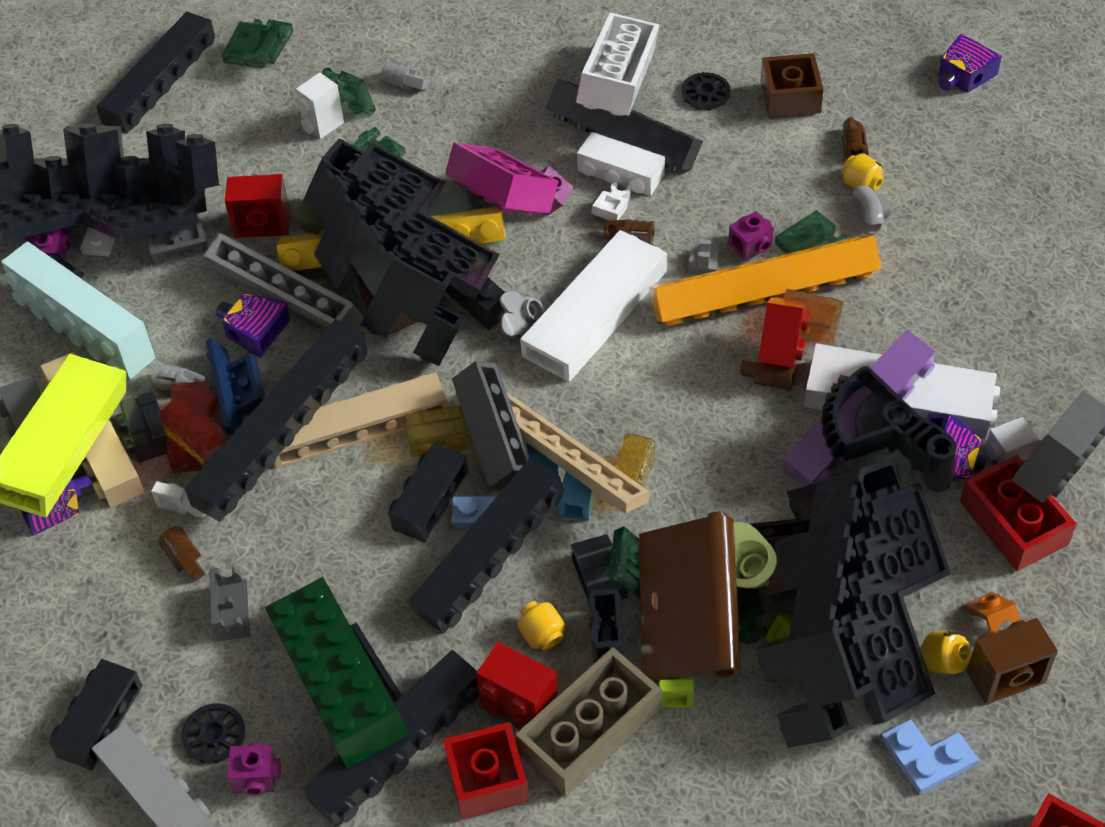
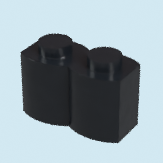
[570,534,632,603]
[589,588,624,663]

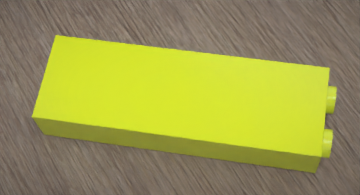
[0,354,126,518]

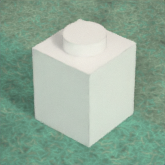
[985,417,1039,464]

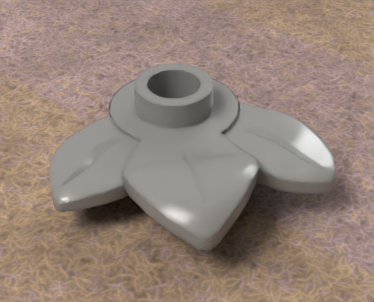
[499,291,544,338]

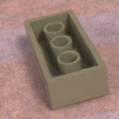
[516,647,662,797]

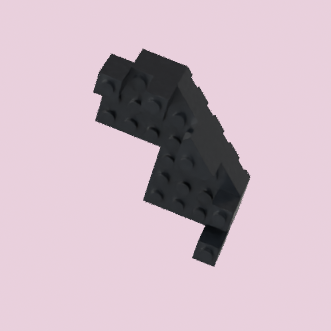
[0,124,219,242]
[293,138,500,366]
[755,457,951,748]

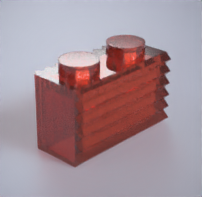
[159,396,225,466]

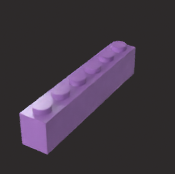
[783,329,936,486]

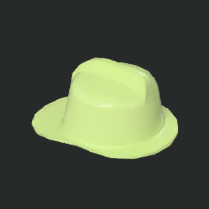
[734,522,777,589]

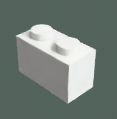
[296,73,344,139]

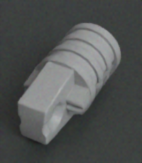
[380,60,430,92]
[151,363,208,394]

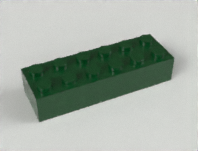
[264,577,409,768]

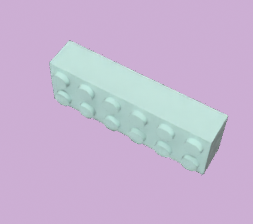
[1,241,155,380]

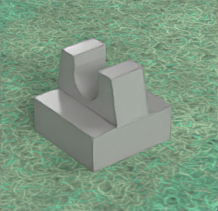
[688,239,720,274]

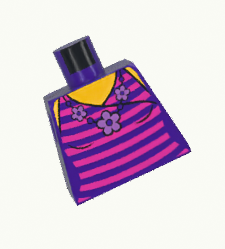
[938,34,1002,92]
[216,293,291,358]
[911,413,986,479]
[21,475,93,536]

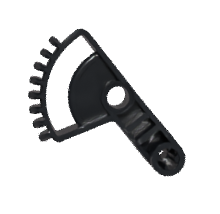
[821,366,957,492]

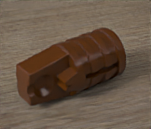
[842,116,869,161]
[603,219,655,246]
[740,360,796,391]
[158,526,205,581]

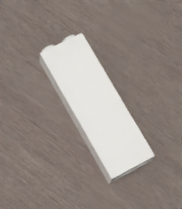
[520,230,667,382]
[804,343,1001,438]

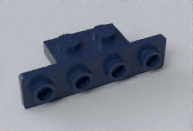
[206,338,265,435]

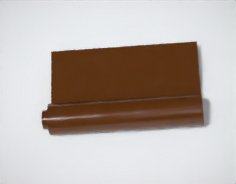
[639,511,741,683]

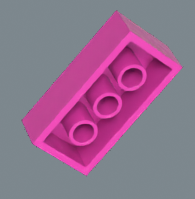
[445,142,559,216]

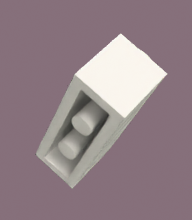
[577,132,665,196]

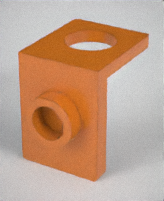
[965,592,1020,633]

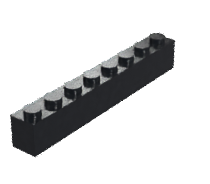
[185,319,368,522]

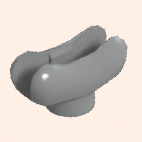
[852,185,891,235]

